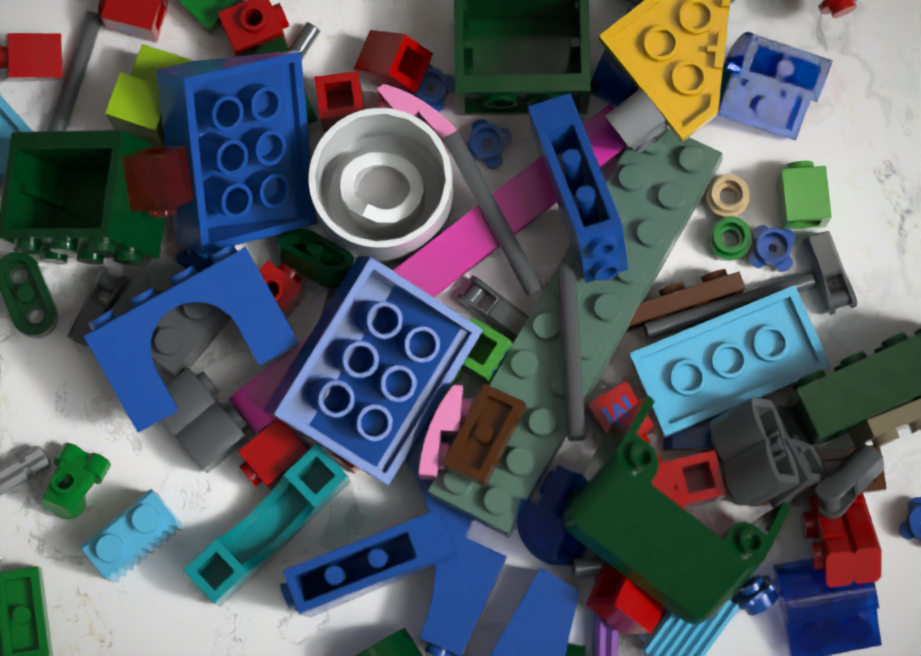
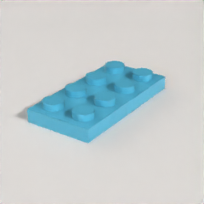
[628,285,831,438]

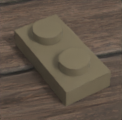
[848,399,921,449]

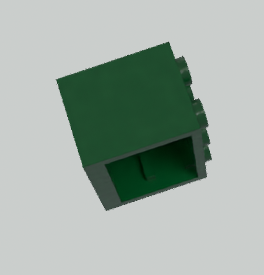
[454,0,591,116]
[0,130,169,265]

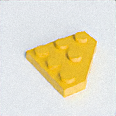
[598,0,731,143]

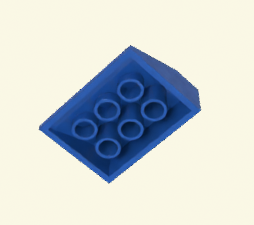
[156,50,317,254]
[263,256,483,486]

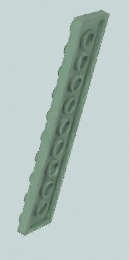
[428,128,723,538]

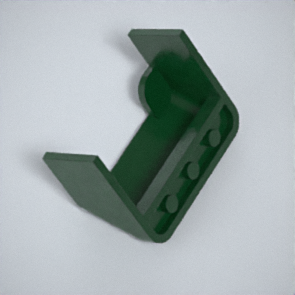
[562,395,791,625]

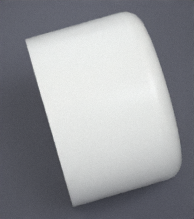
[309,108,453,264]

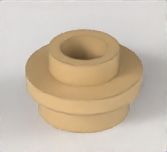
[705,174,750,217]

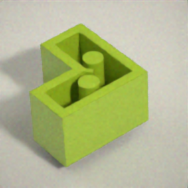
[105,44,192,150]

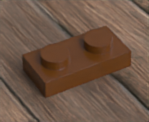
[442,384,527,488]

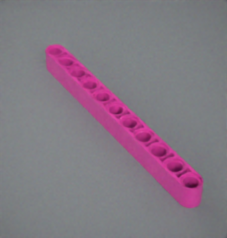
[229,104,628,435]

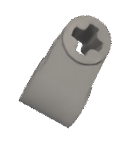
[605,88,668,153]

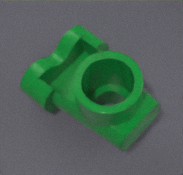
[40,443,111,519]

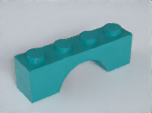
[183,443,351,607]

